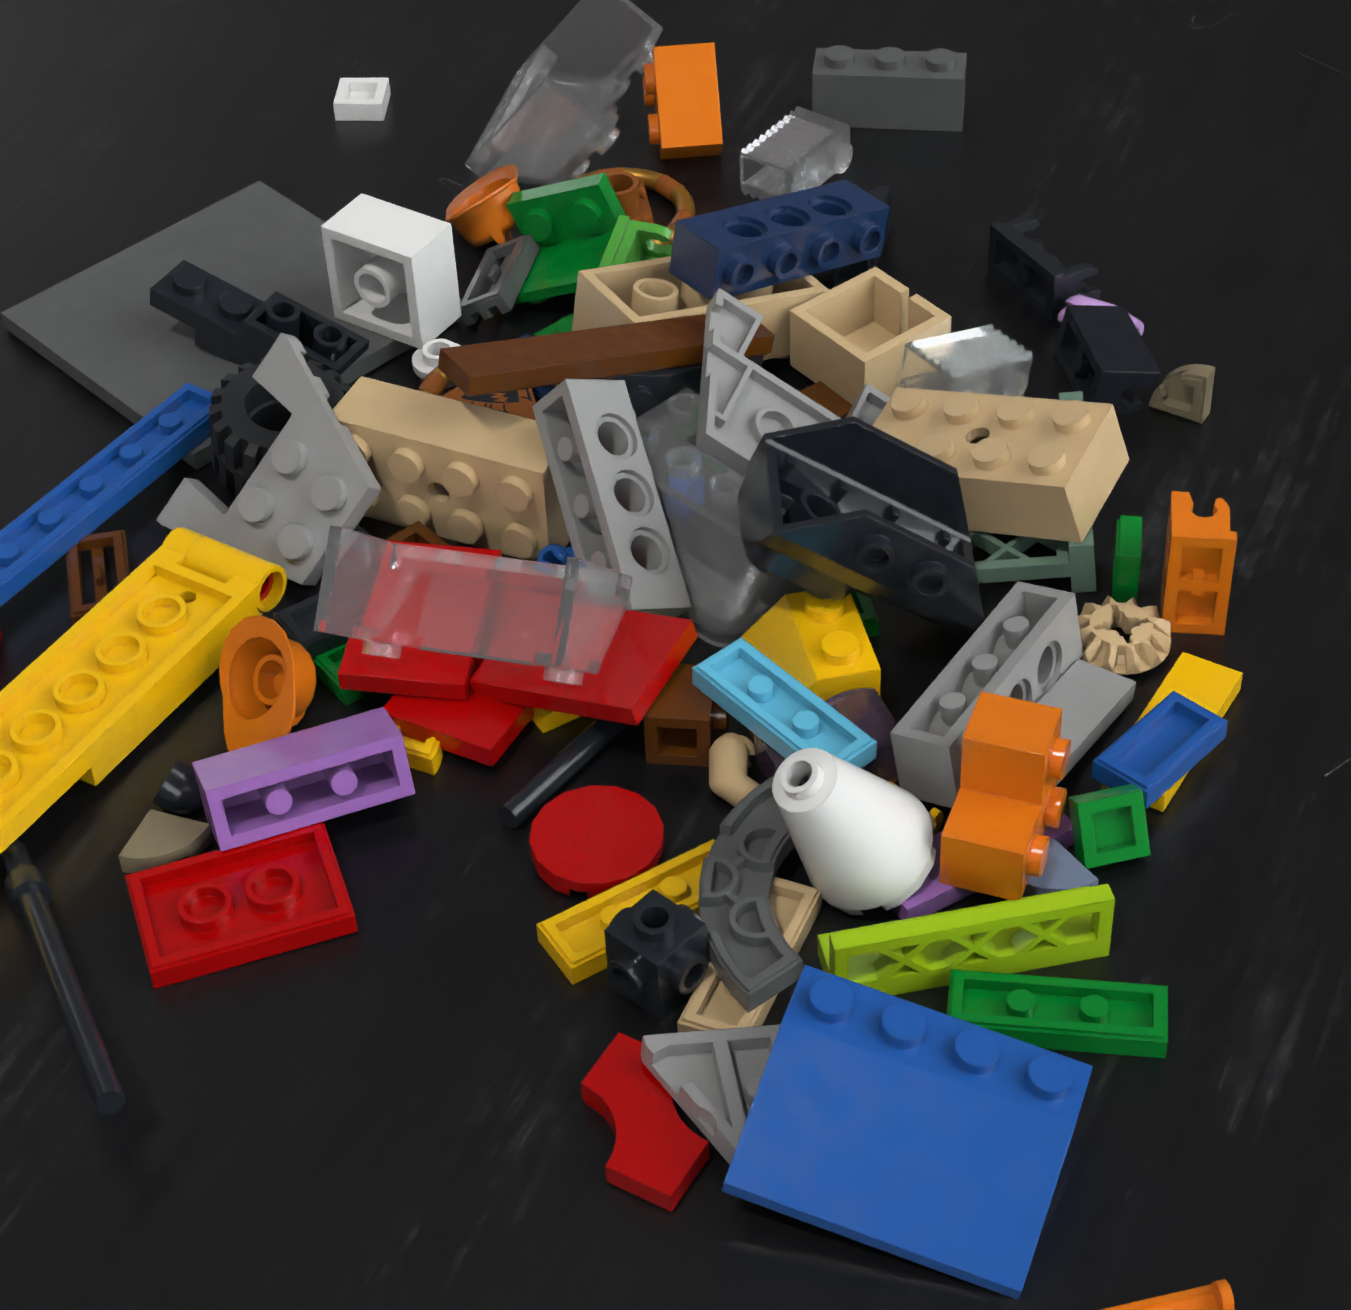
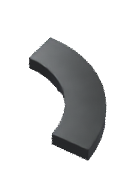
[699,776,803,1013]

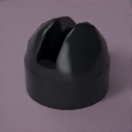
[153,756,203,815]

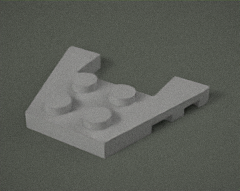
[696,288,890,477]
[156,333,382,586]

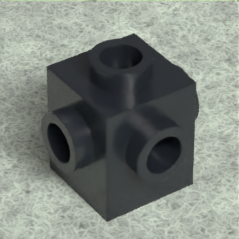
[604,889,708,1022]

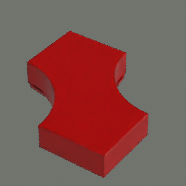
[581,1032,710,1212]

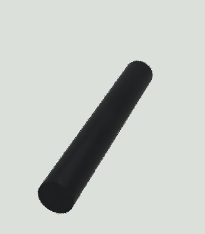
[498,719,629,828]

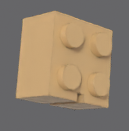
[789,266,952,404]

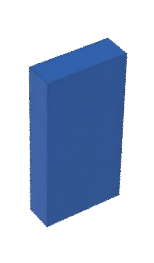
[1091,691,1228,809]

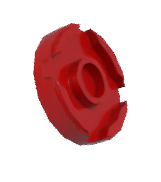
[529,785,665,899]

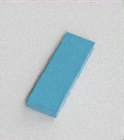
[692,637,877,768]

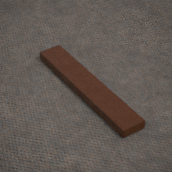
[438,314,775,397]

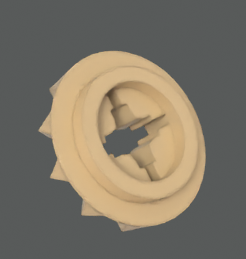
[1078,595,1171,675]

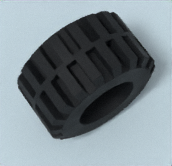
[209,358,351,497]

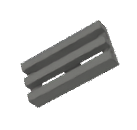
[460,234,540,326]

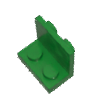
[506,172,626,305]

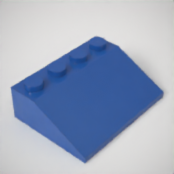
[722,965,1093,1300]

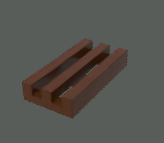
[66,529,131,625]

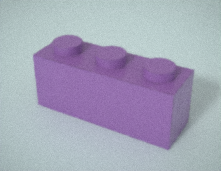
[192,707,416,852]

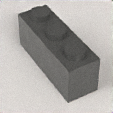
[812,45,967,132]

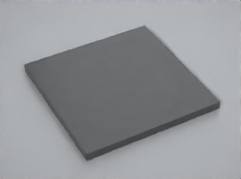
[1,181,459,470]

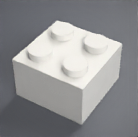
[321,193,462,350]

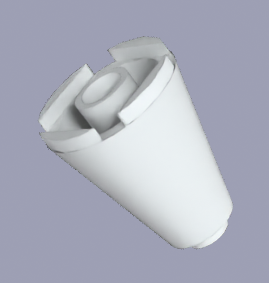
[772,748,936,915]

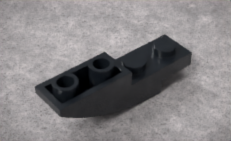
[150,260,369,375]

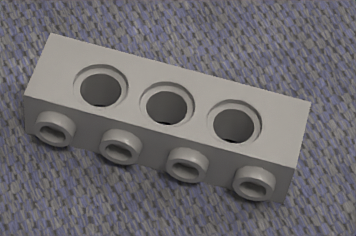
[532,379,692,617]
[890,581,1083,808]

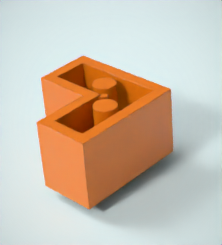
[642,42,723,160]
[939,691,1071,901]

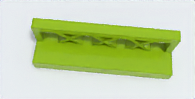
[817,884,1115,996]

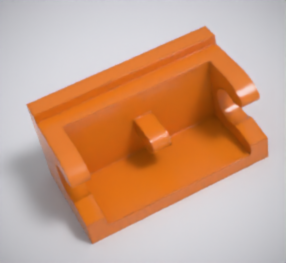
[1161,491,1237,635]

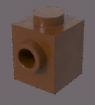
[643,664,730,767]

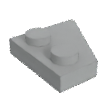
[640,1024,781,1165]

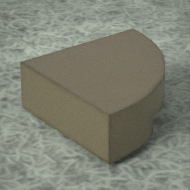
[1149,364,1216,424]
[118,809,213,873]

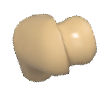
[709,732,760,807]

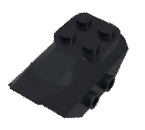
[738,416,985,642]

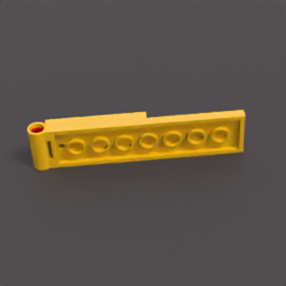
[0,527,287,854]

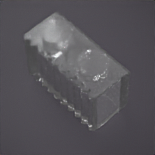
[740,106,853,200]
[895,324,1033,396]

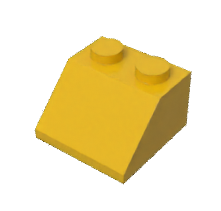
[741,591,881,747]

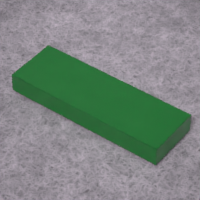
[947,969,1168,1059]

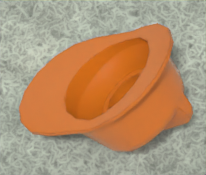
[445,164,520,247]
[219,615,317,751]

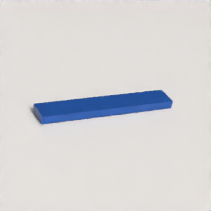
[0,382,212,607]

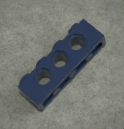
[669,179,890,300]

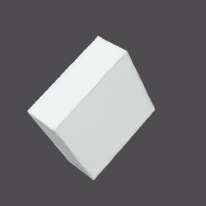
[333,78,391,121]

